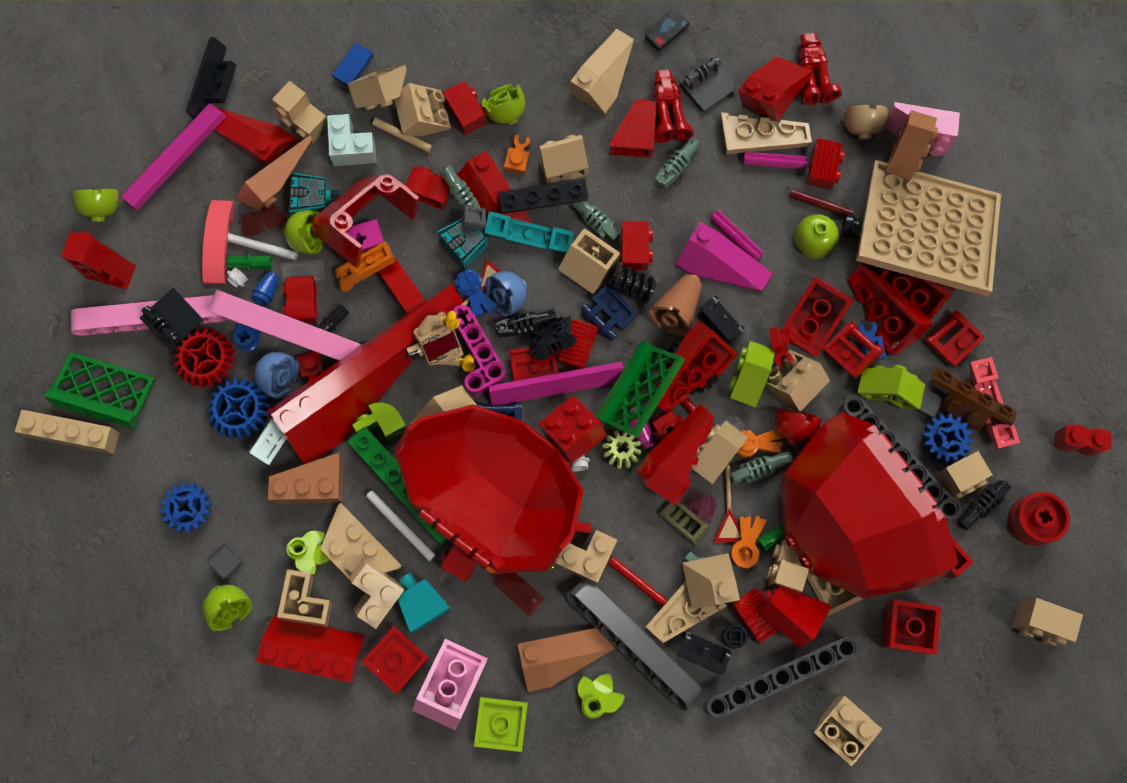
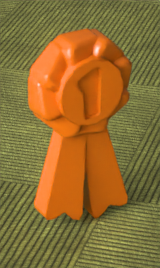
[736,429,784,458]
[731,515,767,568]

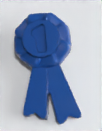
[455,269,499,318]

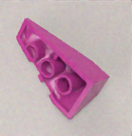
[675,222,773,292]

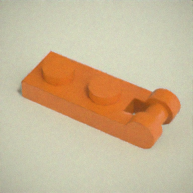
[335,241,396,292]

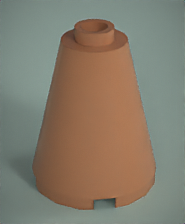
[649,274,702,336]

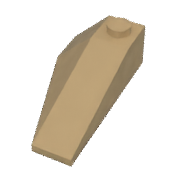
[570,29,634,115]

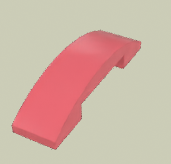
[202,200,234,285]
[969,357,1020,449]

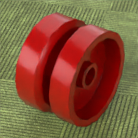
[1007,492,1070,546]

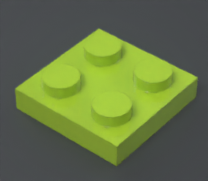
[474,697,528,752]

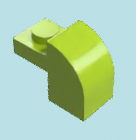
[352,403,407,441]

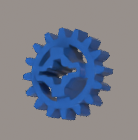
[921,414,974,463]
[160,482,213,533]

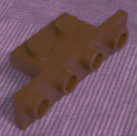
[931,368,1017,431]

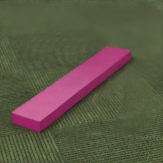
[120,103,226,210]
[488,362,623,405]

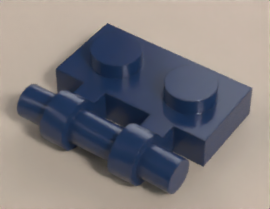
[580,284,638,341]

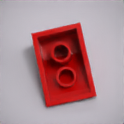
[738,56,813,121]
[781,276,855,357]

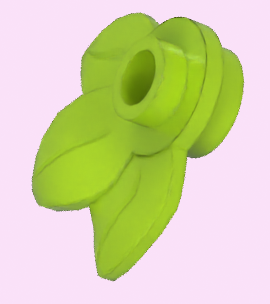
[286,531,330,575]
[578,673,625,719]

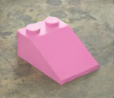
[884,102,960,156]
[412,639,488,731]

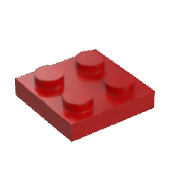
[362,626,429,694]

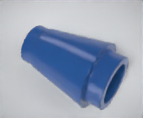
[251,272,279,306]

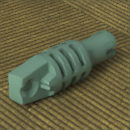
[655,137,701,189]
[439,164,480,211]
[570,201,620,243]
[730,451,793,484]

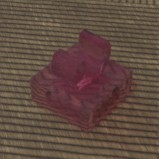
[690,494,717,523]

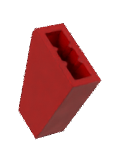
[609,99,656,158]
[757,586,831,648]

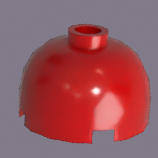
[775,408,822,446]

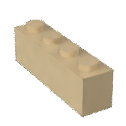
[15,410,120,454]

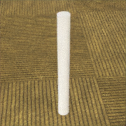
[228,233,298,260]
[366,490,436,562]

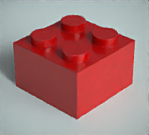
[538,395,607,464]
[882,599,941,656]

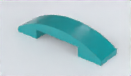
[484,212,574,254]

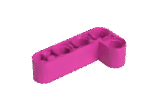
[453,305,505,397]

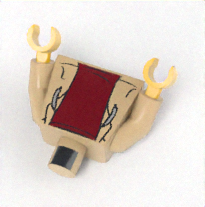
[406,311,476,372]

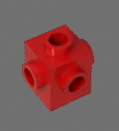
[652,409,684,442]

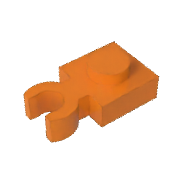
[504,135,530,175]

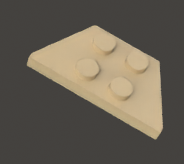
[320,503,402,582]

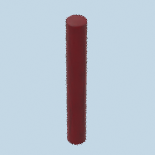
[789,189,854,217]

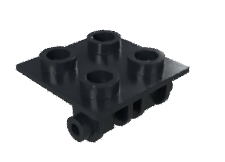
[140,287,204,350]
[530,315,578,361]

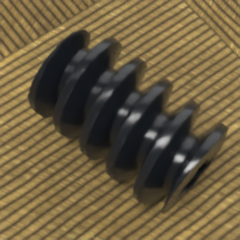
[607,262,656,304]

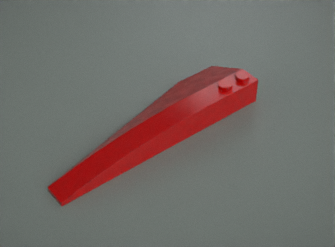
[266,284,463,465]

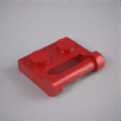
[923,311,985,368]
[823,321,885,379]

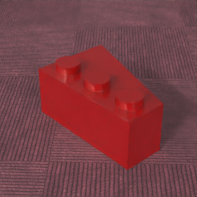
[61,231,136,289]

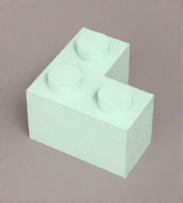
[327,114,376,166]

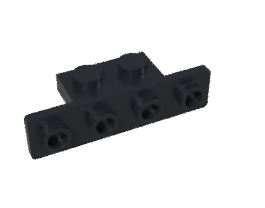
[186,37,237,119]
[499,179,588,214]

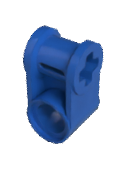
[233,323,261,353]

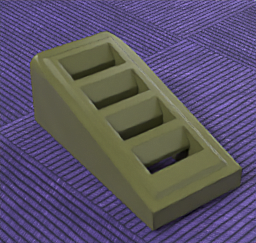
[659,501,710,546]

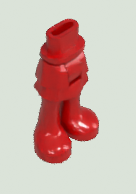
[799,33,842,105]
[653,70,694,143]

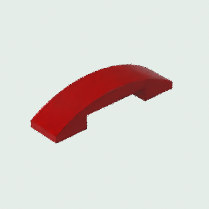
[378,255,425,314]

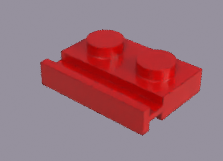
[509,344,558,381]

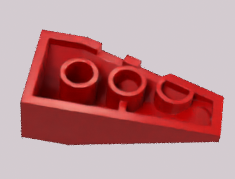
[213,107,297,167]
[457,150,533,224]
[848,263,933,356]
[657,320,738,412]
[636,404,714,505]

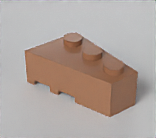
[886,110,939,180]
[268,453,344,504]

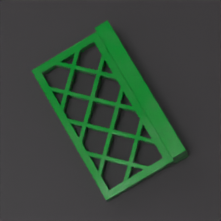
[595,340,685,438]
[44,352,156,430]

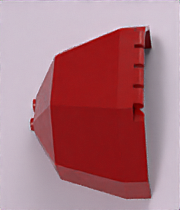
[395,405,584,573]
[780,412,959,599]

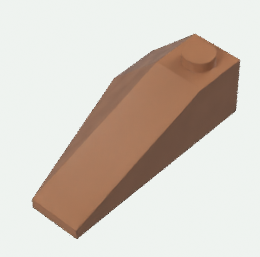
[236,135,313,211]
[518,628,615,692]

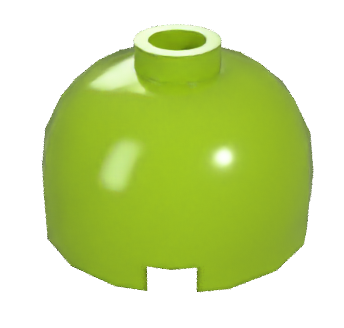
[481,84,526,125]
[72,189,119,222]
[284,210,325,255]
[794,214,839,259]
[202,585,252,631]

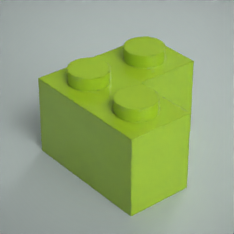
[728,341,775,407]
[858,365,925,410]

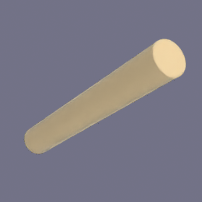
[372,118,432,153]

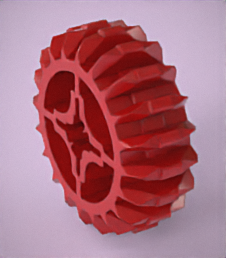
[173,328,236,389]

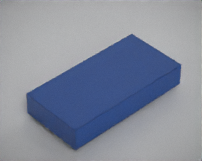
[332,43,374,87]

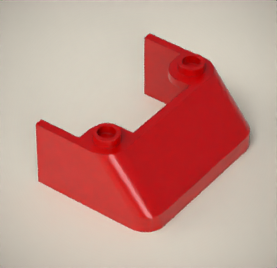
[312,175,419,268]

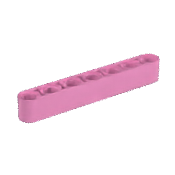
[208,290,362,361]
[70,295,227,336]

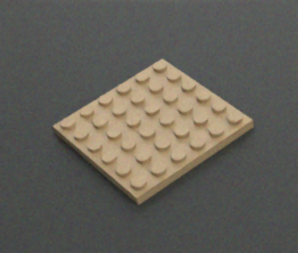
[856,160,1001,297]

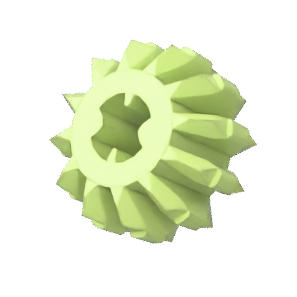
[603,431,641,469]

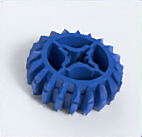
[206,378,270,439]

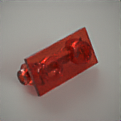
[239,204,287,237]
[495,573,545,616]

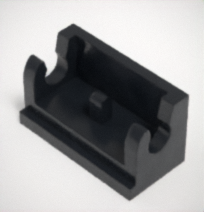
[697,296,745,344]
[677,632,732,675]

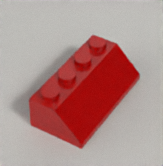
[256,616,365,683]

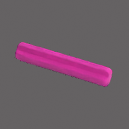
[743,152,807,169]
[710,210,763,260]

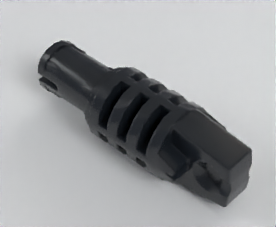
[495,308,557,338]
[956,480,1011,531]

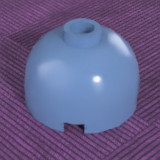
[485,271,527,317]
[254,352,299,399]

